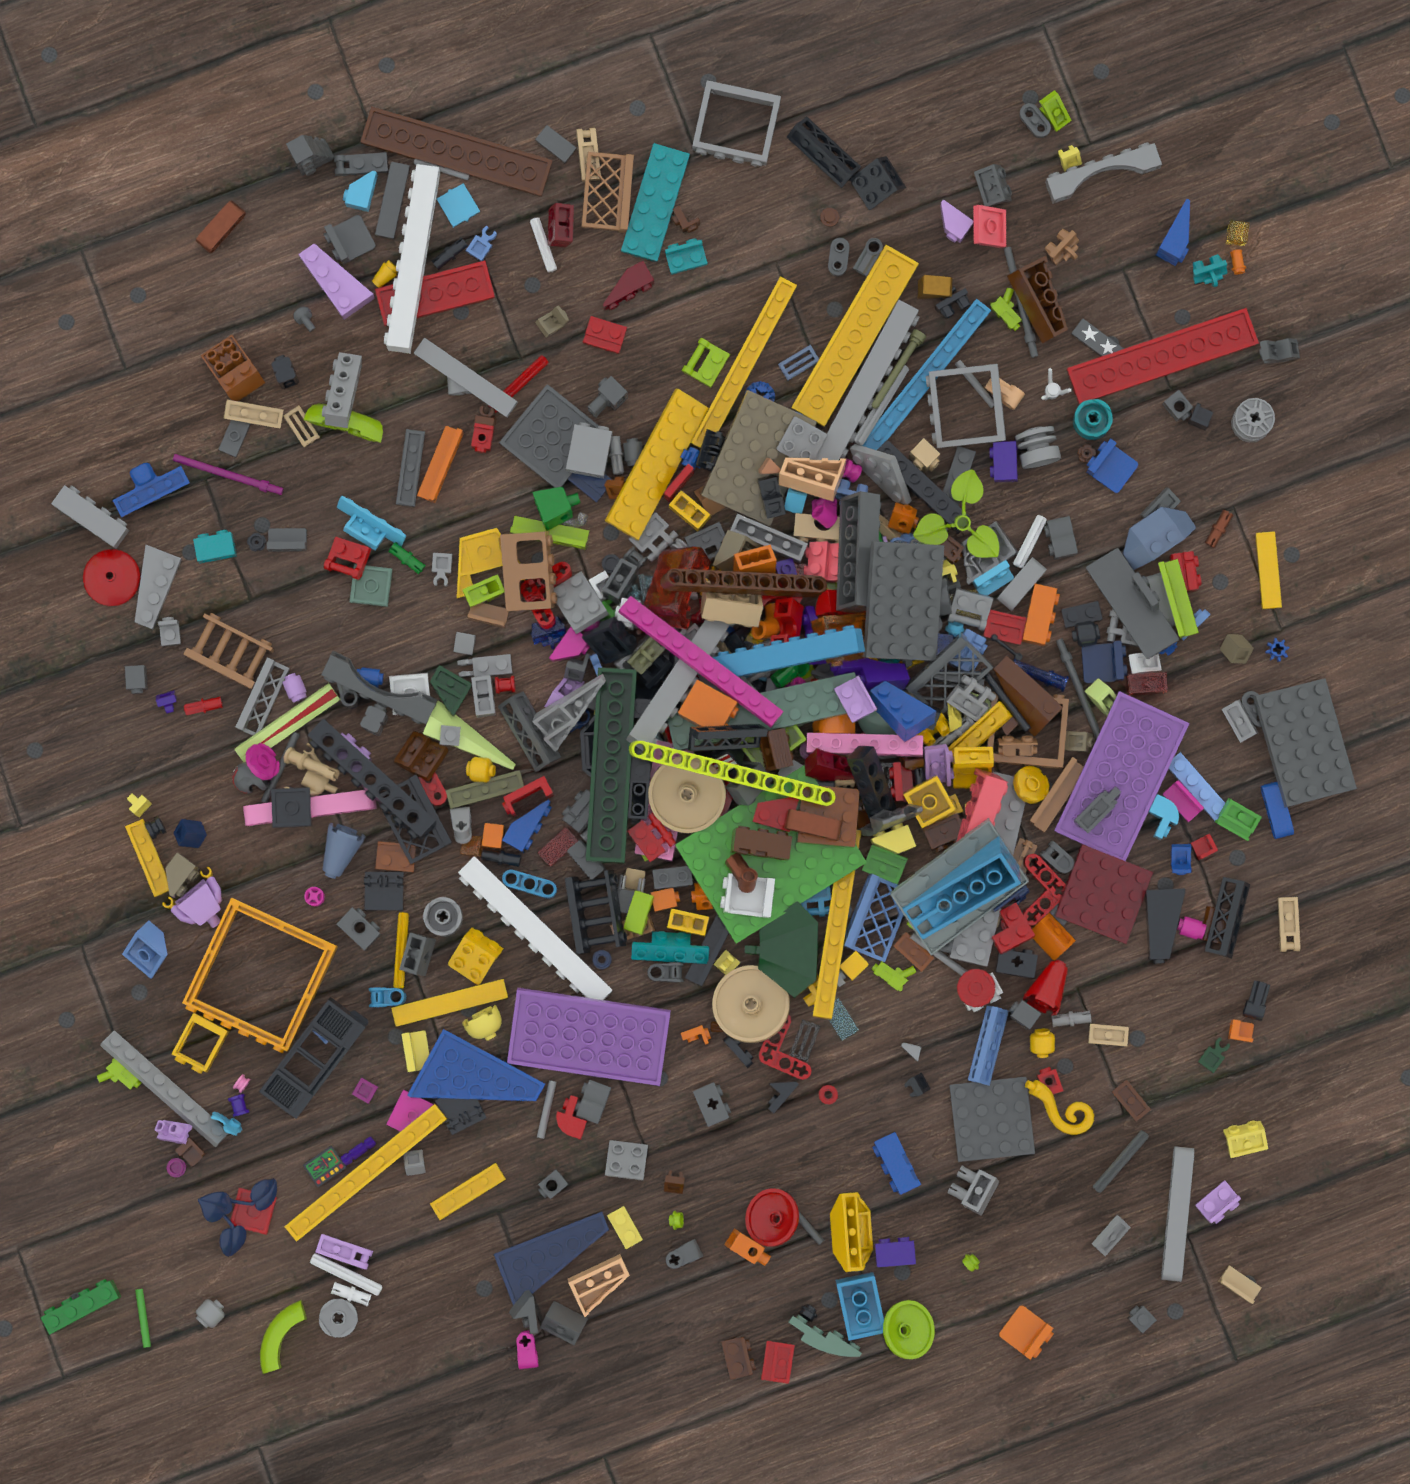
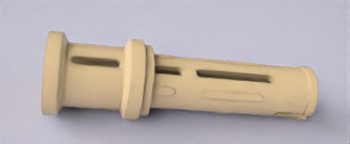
[284,747,339,781]

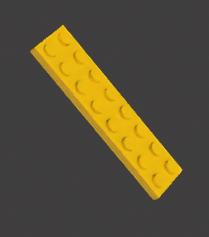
[605,389,709,540]

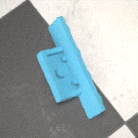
[337,496,406,550]

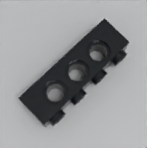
[847,746,897,823]

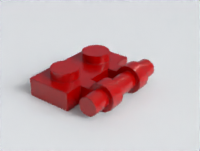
[627,813,676,863]

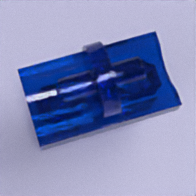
[531,616,567,650]

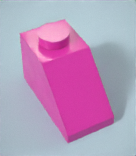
[549,627,590,662]

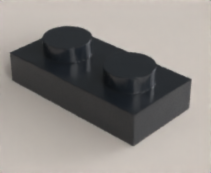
[1061,601,1103,629]

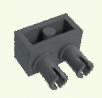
[587,376,628,418]

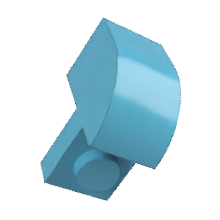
[1148,794,1179,840]

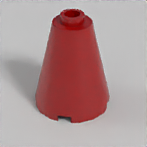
[1023,960,1068,1016]

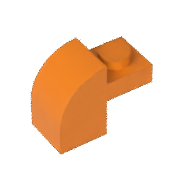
[812,714,855,734]

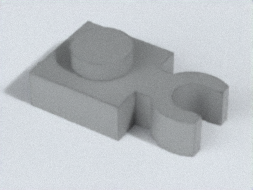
[432,553,453,587]

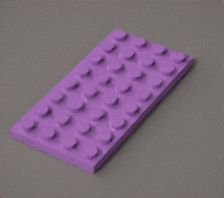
[1054,691,1189,861]
[507,988,671,1086]

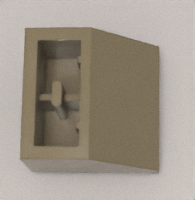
[713,530,762,571]
[165,853,200,899]

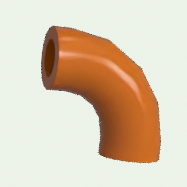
[752,603,780,640]

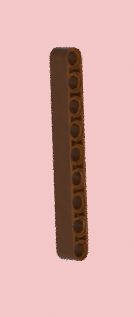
[660,568,827,598]

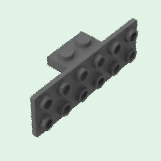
[1086,548,1179,659]

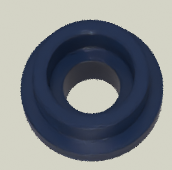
[592,950,612,969]

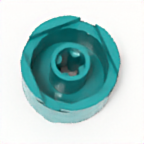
[1073,399,1113,440]

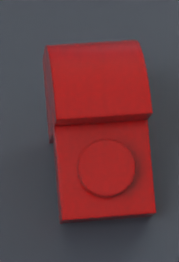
[556,1095,587,1139]

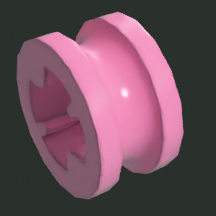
[233,1074,251,1093]

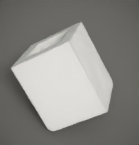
[589,571,609,601]

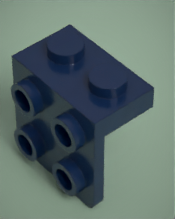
[1081,641,1127,683]

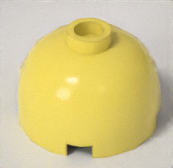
[462,1005,502,1041]

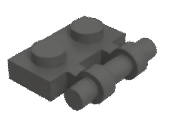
[685,522,725,567]

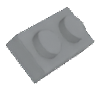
[1222,699,1258,743]
[1092,1215,1131,1256]

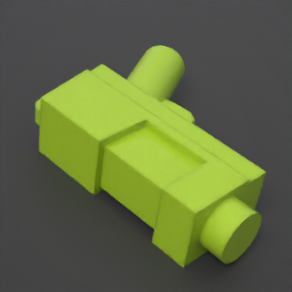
[990,287,1022,331]
[872,962,916,991]
[97,1058,142,1090]

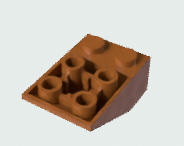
[201,335,265,401]

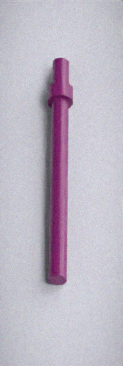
[173,454,284,495]

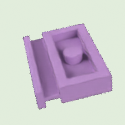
[834,675,877,723]

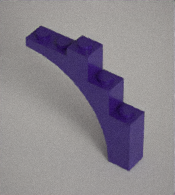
[801,606,910,693]

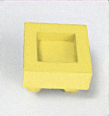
[1058,145,1082,171]
[127,794,152,817]
[713,950,740,975]

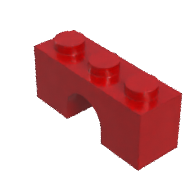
[770,598,804,645]

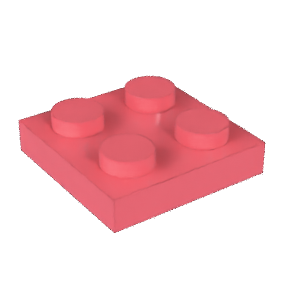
[973,205,1006,248]

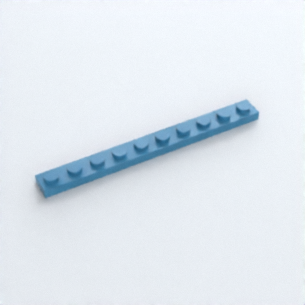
[862,299,991,450]

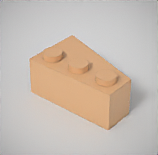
[779,458,846,501]
[568,1254,630,1317]

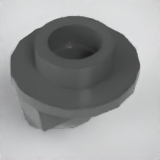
[293,306,316,332]

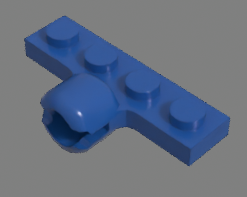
[113,463,190,517]

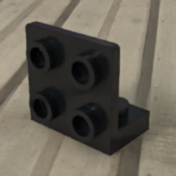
[850,156,906,210]

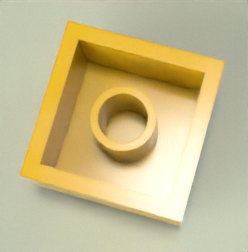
[903,774,956,828]

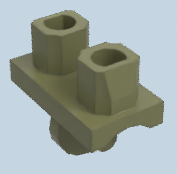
[627,637,665,675]

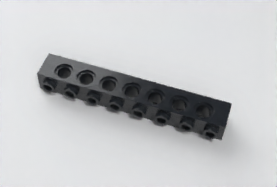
[308,719,437,840]

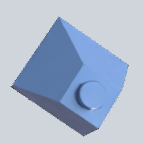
[122,921,167,979]

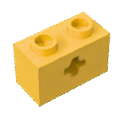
[669,491,710,532]
[667,909,709,937]

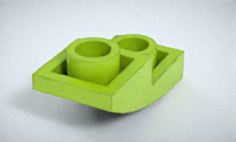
[624,890,654,935]

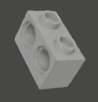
[471,675,496,718]

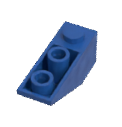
[502,800,552,853]

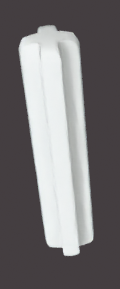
[530,218,557,272]
[1013,515,1047,568]

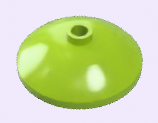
[883,1300,935,1359]

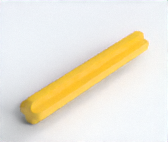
[393,912,409,989]

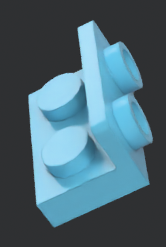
[972,560,1014,596]

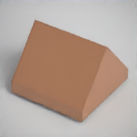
[758,458,781,474]

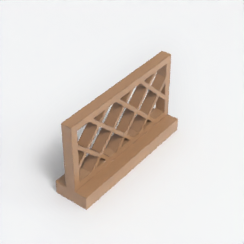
[581,152,634,233]

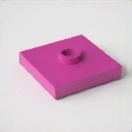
[386,1090,434,1141]

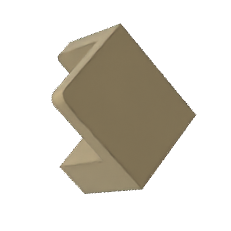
[1220,634,1254,664]

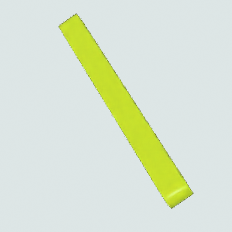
[629,740,835,806]

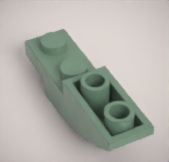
[788,1315,862,1357]

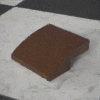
[394,731,449,781]

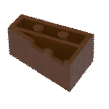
[730,826,792,861]

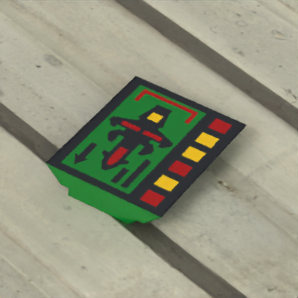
[303,1145,346,1187]

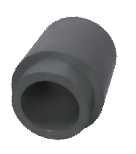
[623,438,643,466]

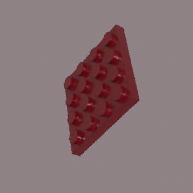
[1054,844,1153,944]

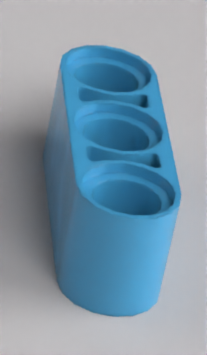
[502,870,557,899]

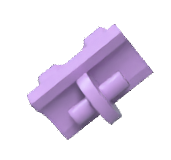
[155,1120,192,1144]

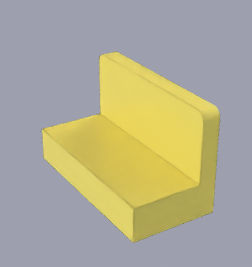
[402,1031,430,1072]

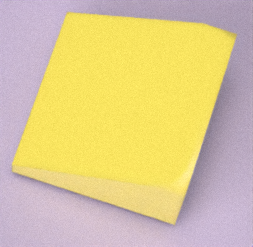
[947,703,962,732]

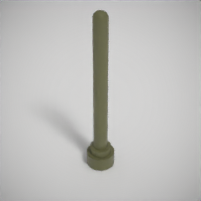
[872,329,926,409]

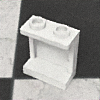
[720,873,775,918]

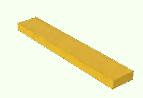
[391,979,508,1027]

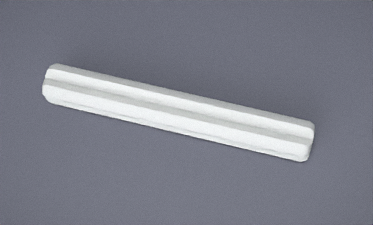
[310,1253,382,1296]

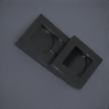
[758,474,786,519]

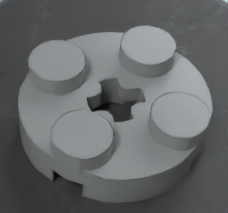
[319,1299,358,1337]

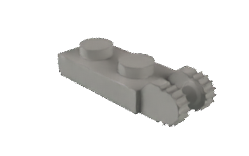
[457,654,512,677]

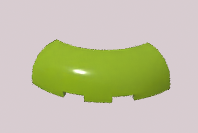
[303,403,383,443]
[260,1300,307,1374]

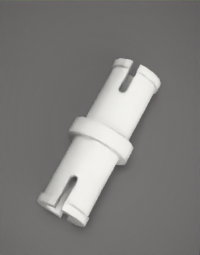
[331,1282,371,1306]

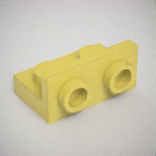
[1223,1121,1268,1158]

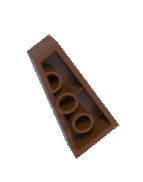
[1007,256,1068,343]

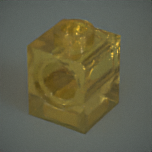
[1226,220,1250,246]

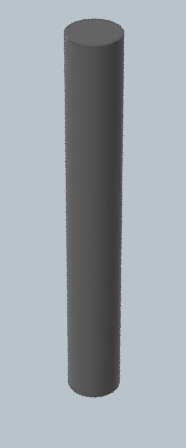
[798,1212,825,1245]

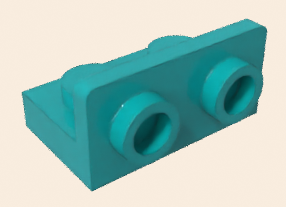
[665,238,708,275]

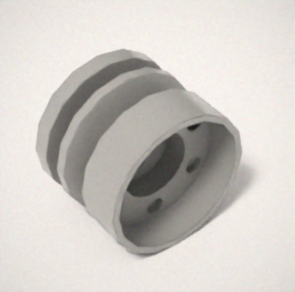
[1231,398,1275,443]
[1015,426,1062,469]

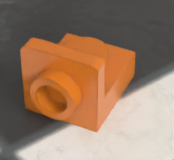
[681,1025,711,1045]

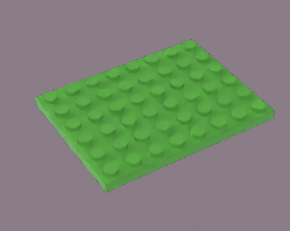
[675,765,867,944]

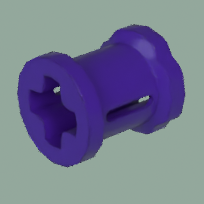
[228,1094,250,1117]

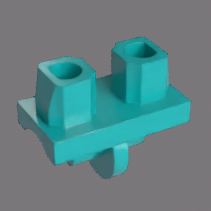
[1193,254,1227,287]

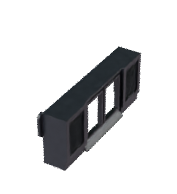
[259,997,368,1119]

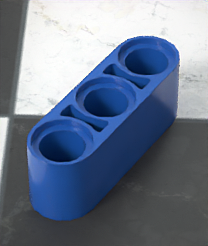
[1260,781,1294,839]

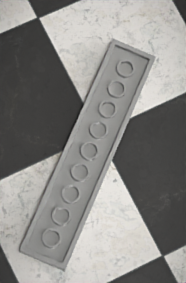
[949,771,1025,967]

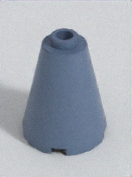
[322,823,365,879]

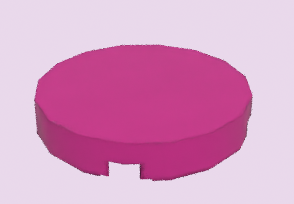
[245,743,280,780]

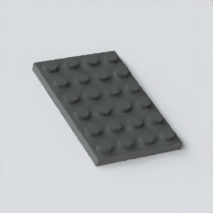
[863,541,944,661]
[1253,678,1357,808]

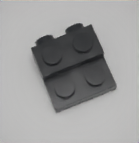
[582,617,638,664]

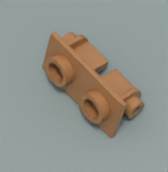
[998,736,1038,756]
[1013,838,1037,873]

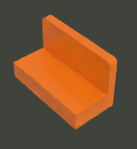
[1032,913,1076,960]

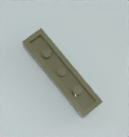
[446,770,524,809]

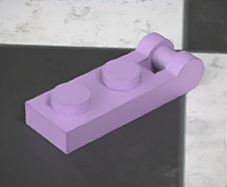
[316,1234,373,1270]

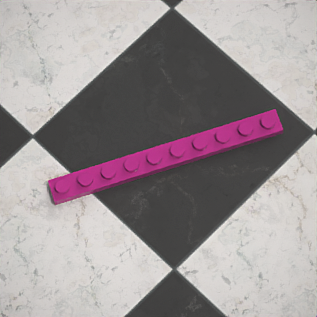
[618,596,783,728]

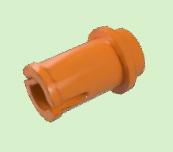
[1230,249,1246,275]

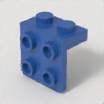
[1086,439,1138,493]

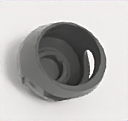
[232,762,269,793]

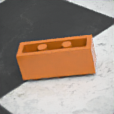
[1022,584,1060,646]

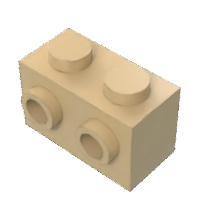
[909,438,940,473]

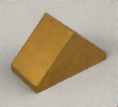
[917,275,952,299]

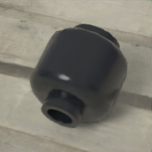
[1071,621,1100,647]

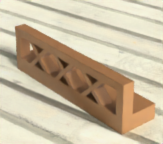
[1029,757,1084,833]

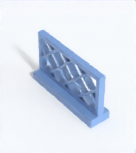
[843,874,904,963]

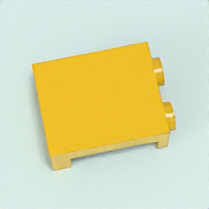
[953,747,994,788]

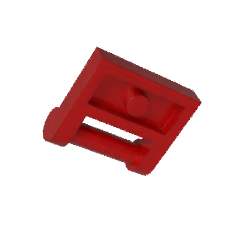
[324,537,371,580]

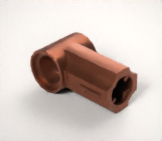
[725,853,758,893]

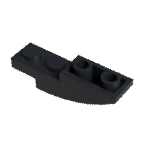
[628,746,651,819]

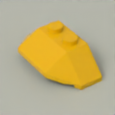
[830,1192,873,1272]

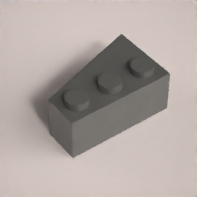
[286,135,334,176]

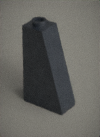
[1145,888,1185,964]

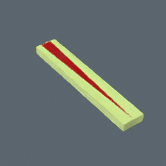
[235,683,340,762]

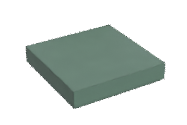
[350,564,393,607]

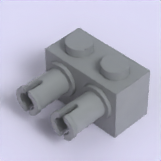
[948,1166,999,1216]

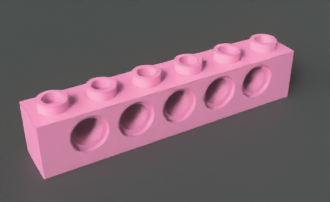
[807,733,923,757]

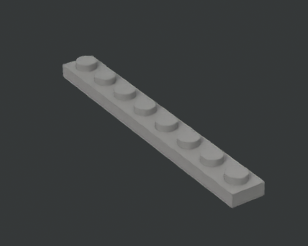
[100,1031,229,1147]

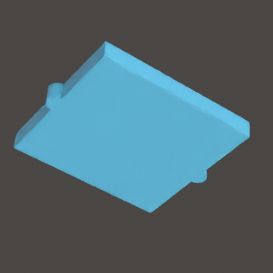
[437,183,480,228]

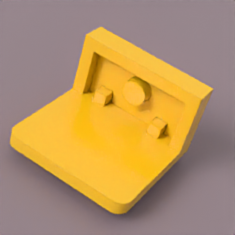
[448,928,504,985]

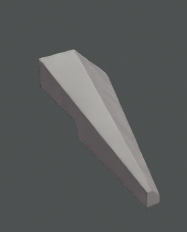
[532,674,606,752]

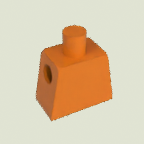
[724,1228,771,1266]

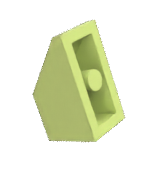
[1085,678,1116,717]

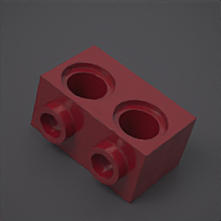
[548,203,574,248]

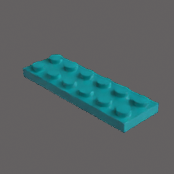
[621,143,690,262]

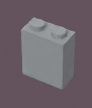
[566,422,613,479]

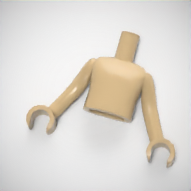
[284,743,338,796]

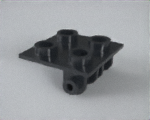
[696,429,726,472]
[364,872,404,911]
[435,1099,487,1135]

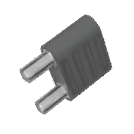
[617,875,646,913]

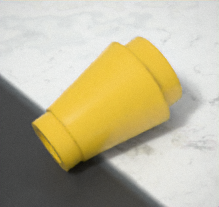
[372,260,398,288]

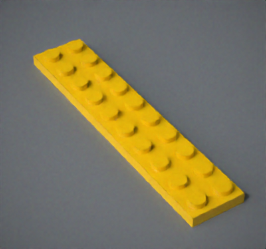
[791,245,919,427]

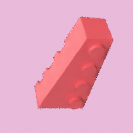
[956,768,1008,842]

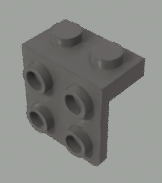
[323,215,376,265]

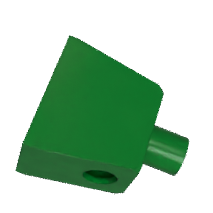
[533,487,581,531]

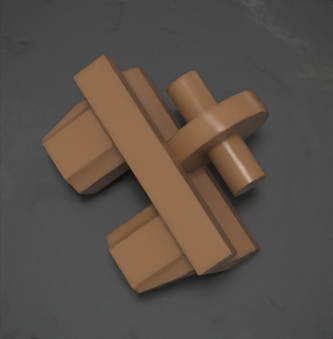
[1045,229,1079,266]

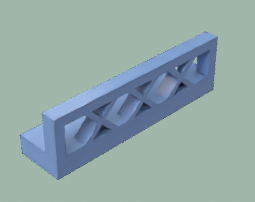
[968,1006,1009,1086]

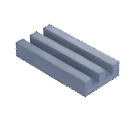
[778,345,819,381]

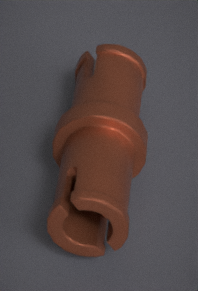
[1204,509,1234,549]

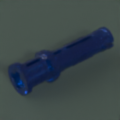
[1013,659,1069,692]

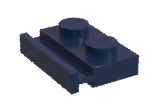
[568,473,612,503]

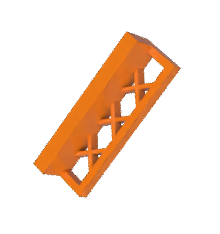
[417,426,464,503]

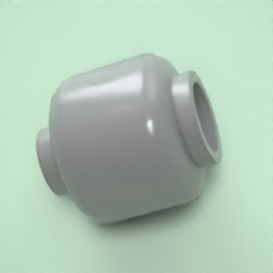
[196,1299,225,1328]

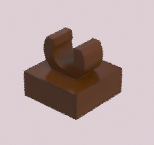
[474,405,497,426]
[663,1170,685,1194]

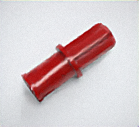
[184,696,223,715]

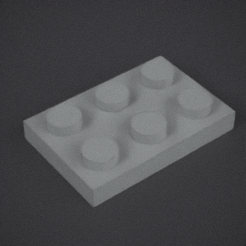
[554,571,609,634]

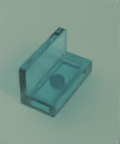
[828,998,859,1041]

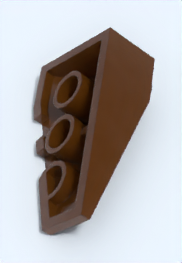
[993,656,1063,737]

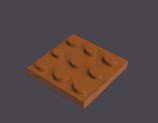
[797,786,859,847]

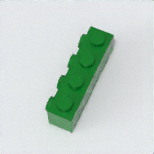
[40,1279,121,1335]

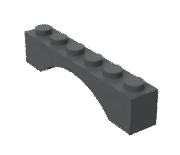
[321,651,437,724]

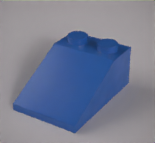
[1156,199,1190,266]

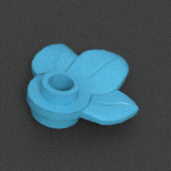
[211,1112,242,1135]

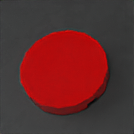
[957,969,995,1007]

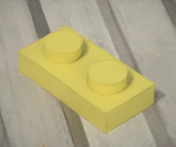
[607,1206,643,1249]

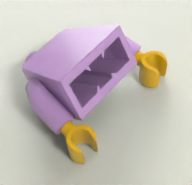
[163,867,222,928]

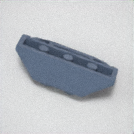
[1123,507,1196,570]

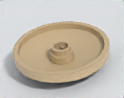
[648,756,726,833]
[712,965,790,1043]

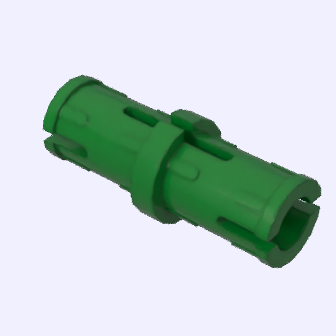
[388,542,426,575]

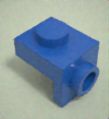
[1171,844,1192,875]

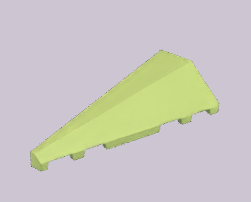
[423,701,516,770]

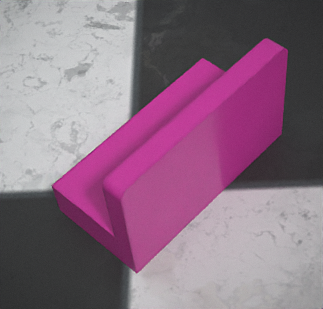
[1162,780,1204,822]

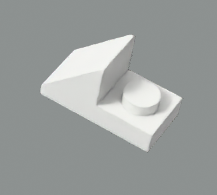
[1129,653,1162,676]

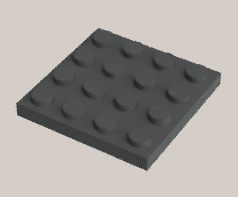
[499,384,599,488]
[949,1077,1035,1162]

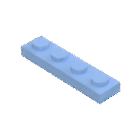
[1169,752,1225,821]

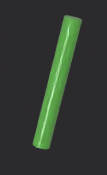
[135,1289,151,1348]

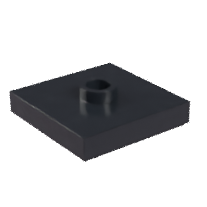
[271,787,312,828]

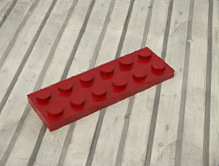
[375,261,495,327]

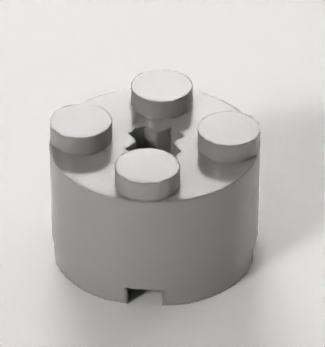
[423,897,463,937]

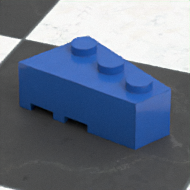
[870,681,936,742]
[872,1132,921,1195]

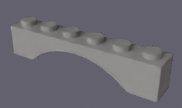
[1045,142,1162,204]

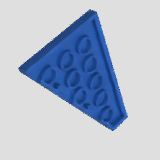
[407,1029,545,1101]

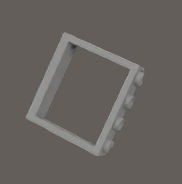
[692,80,781,167]
[926,364,1006,448]

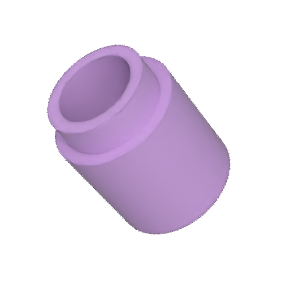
[282,673,307,703]

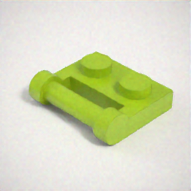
[681,338,730,388]

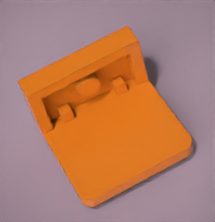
[999,1305,1054,1360]

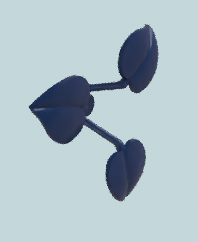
[198,1178,277,1257]

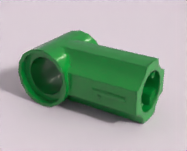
[770,663,810,689]

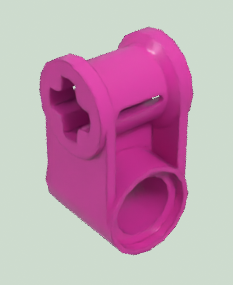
[812,497,837,528]
[516,1331,539,1370]

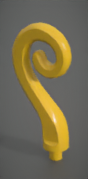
[1025,1080,1094,1135]

